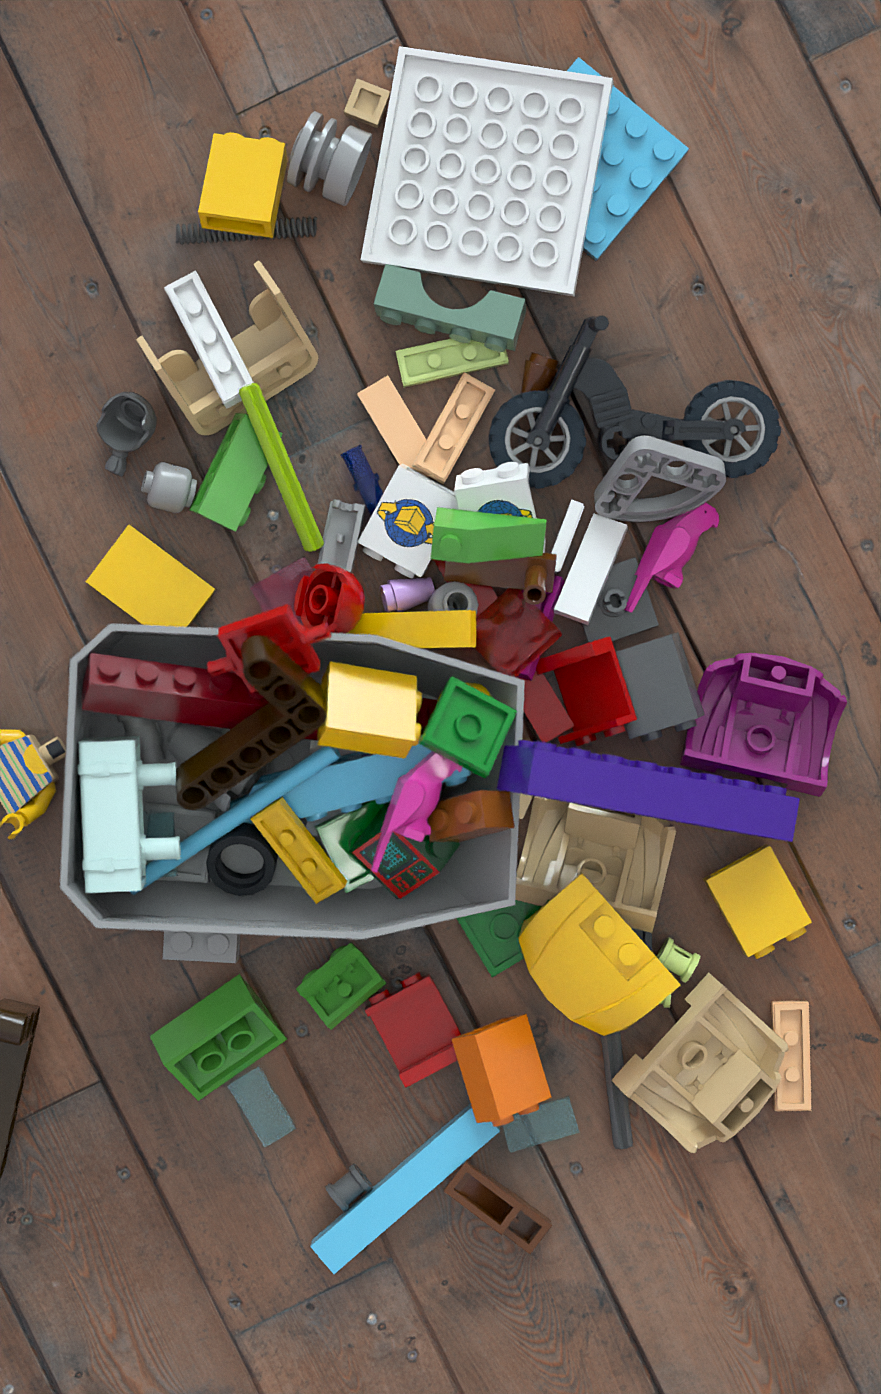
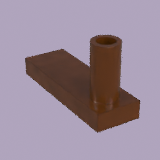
[444,553,557,605]

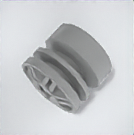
[287,111,373,206]

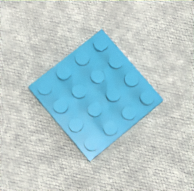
[567,57,689,261]

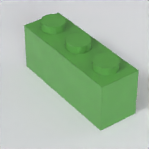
[189,413,283,532]

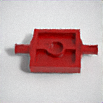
[207,604,331,693]

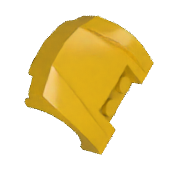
[518,872,681,1036]

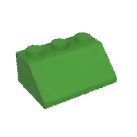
[150,974,287,1101]

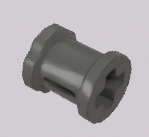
[325,1163,373,1212]

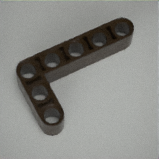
[176,635,327,811]
[0,998,40,1179]

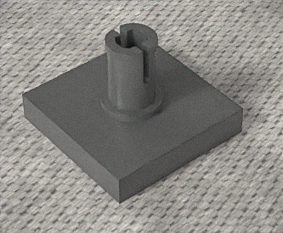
[581,557,659,643]

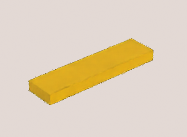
[346,610,476,649]

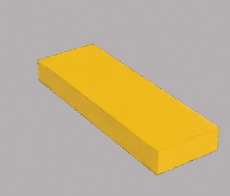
[250,797,347,904]

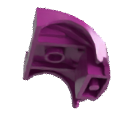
[680,653,847,797]

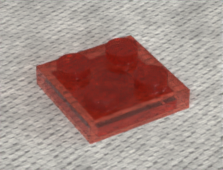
[473,588,563,678]

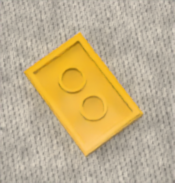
[86,525,216,627]

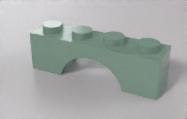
[373,264,526,352]

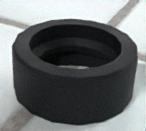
[206,823,278,896]

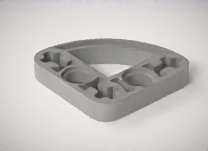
[594,436,726,522]

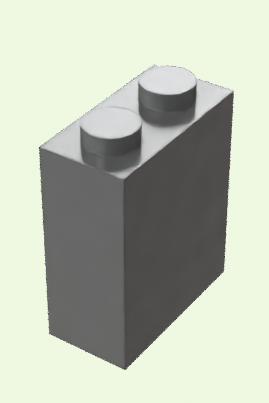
[616,633,705,743]

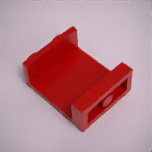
[536,636,637,746]
[365,972,462,1088]

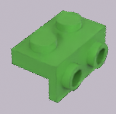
[296,943,386,1030]

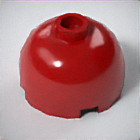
[294,563,365,634]

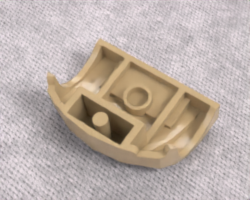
[515,796,676,933]
[612,973,789,1153]

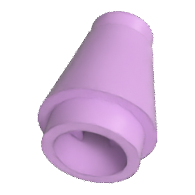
[380,577,435,613]

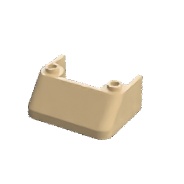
[136,261,318,435]

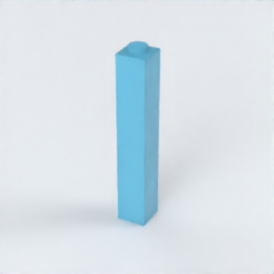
[310,1103,500,1274]

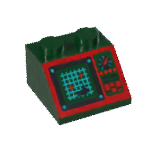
[349,801,460,899]

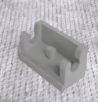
[317,500,366,573]

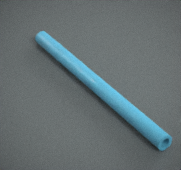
[129,746,341,895]

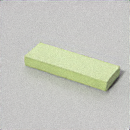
[396,339,509,387]

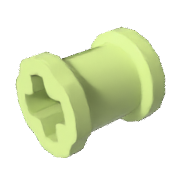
[656,937,701,983]

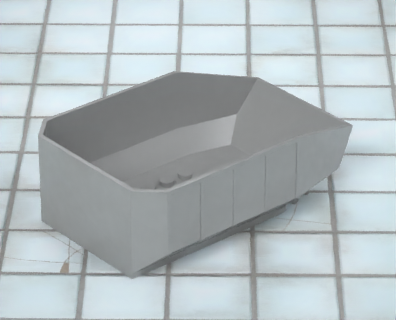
[60,624,525,939]

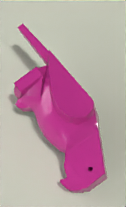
[624,502,719,613]
[371,751,462,872]

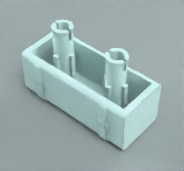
[78,736,181,893]

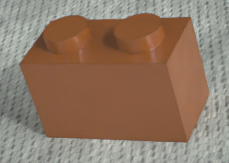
[427,790,515,842]

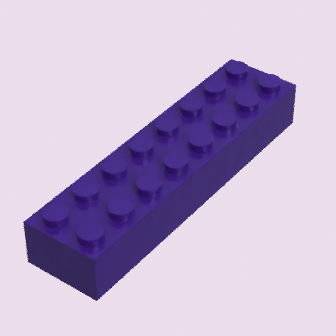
[497,740,800,842]

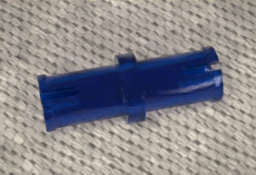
[340,445,384,517]

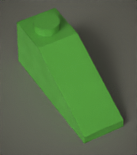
[431,507,547,563]

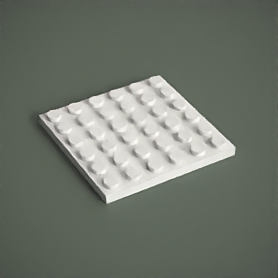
[361,46,613,297]

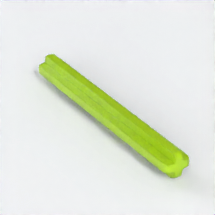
[239,383,324,552]

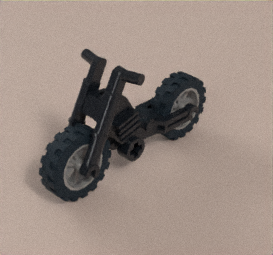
[488,316,781,489]

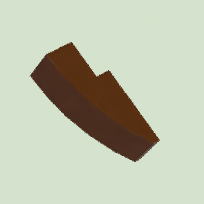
[443,1161,552,1254]

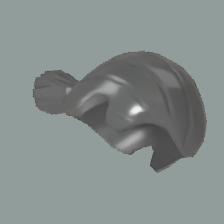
[96,392,157,477]

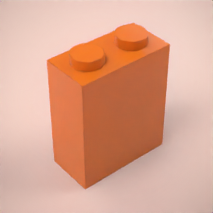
[451,1014,552,1127]

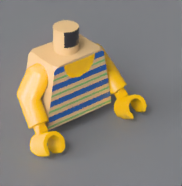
[0,729,66,840]

